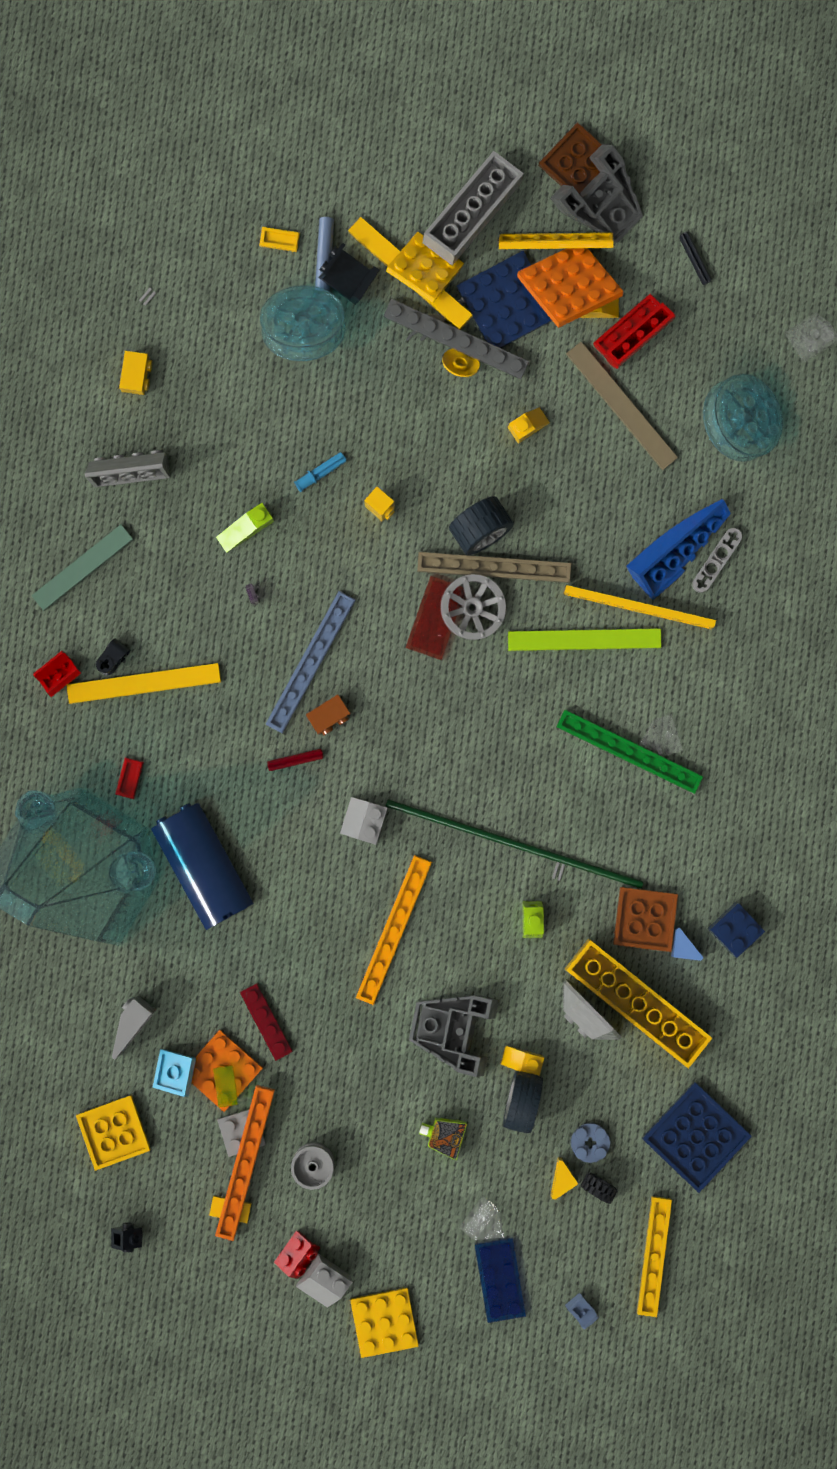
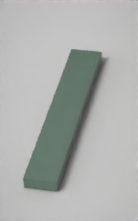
[31,524,133,611]

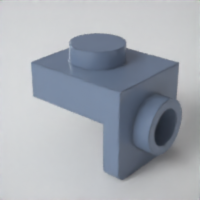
[565,1293,599,1329]

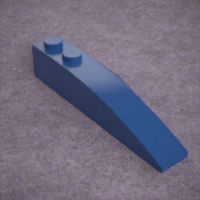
[626,499,731,600]

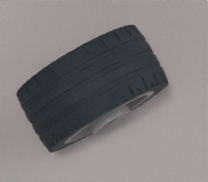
[503,1071,543,1133]

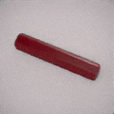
[267,749,324,771]

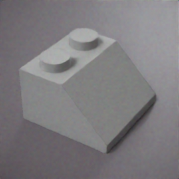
[340,797,388,845]
[296,1254,353,1308]

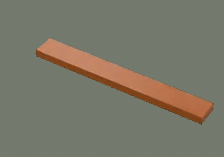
[215,1084,275,1241]

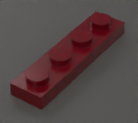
[239,983,293,1061]

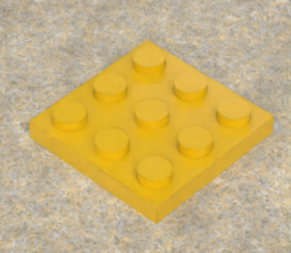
[386,231,464,303]
[76,1095,151,1171]
[350,1287,419,1358]

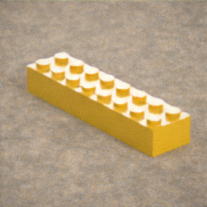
[565,939,712,1069]

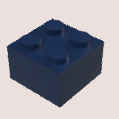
[707,902,765,958]

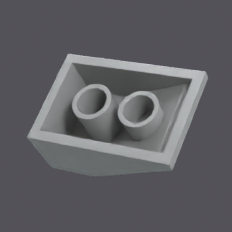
[112,996,157,1060]

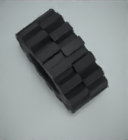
[580,1172,618,1204]

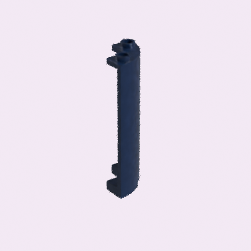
[151,802,254,930]

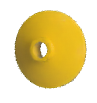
[442,349,480,377]

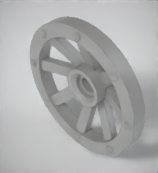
[441,574,506,640]

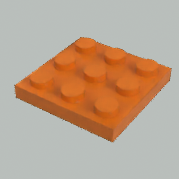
[191,1030,263,1112]

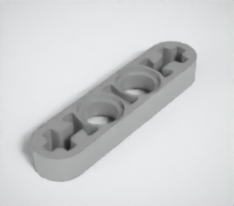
[692,528,742,593]

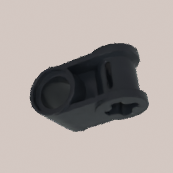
[96,638,131,675]

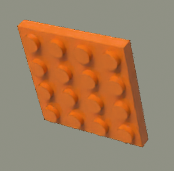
[517,248,623,328]

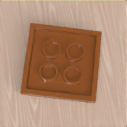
[613,887,678,952]

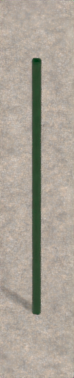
[385,799,643,889]

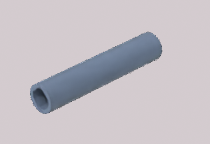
[315,217,334,296]

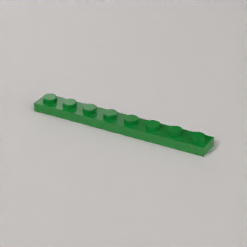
[556,710,703,794]

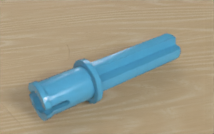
[294,452,347,492]

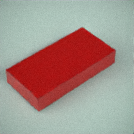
[115,758,144,799]

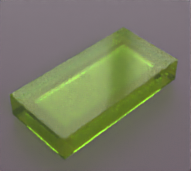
[213,1065,238,1108]

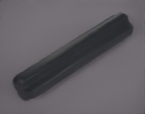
[679,232,712,285]

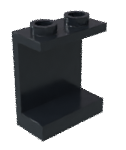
[318,243,380,305]

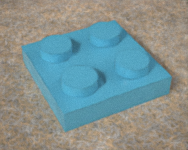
[153,1049,196,1097]

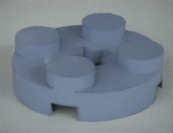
[571,1123,610,1163]

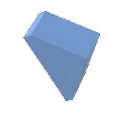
[671,927,703,961]

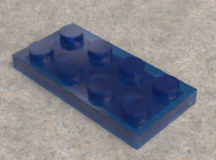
[474,1237,526,1323]

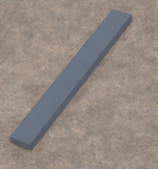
[266,591,356,734]

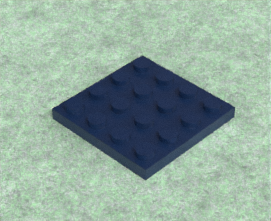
[456,251,552,348]
[642,1082,752,1193]

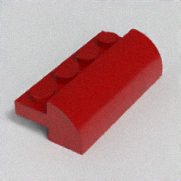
[593,294,676,369]

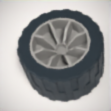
[449,496,514,555]

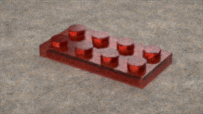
[405,576,465,660]

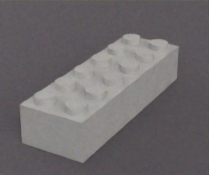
[422,151,524,266]

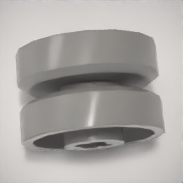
[291,1142,335,1190]

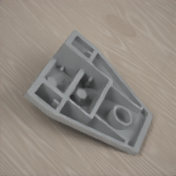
[563,980,621,1040]

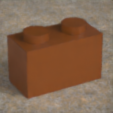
[306,694,351,736]

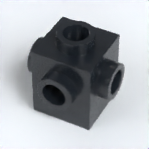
[111,1222,143,1252]

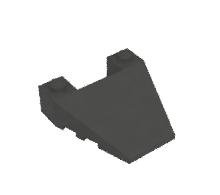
[550,144,643,243]
[409,996,499,1077]

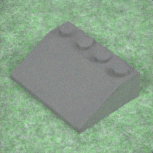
[85,450,170,487]

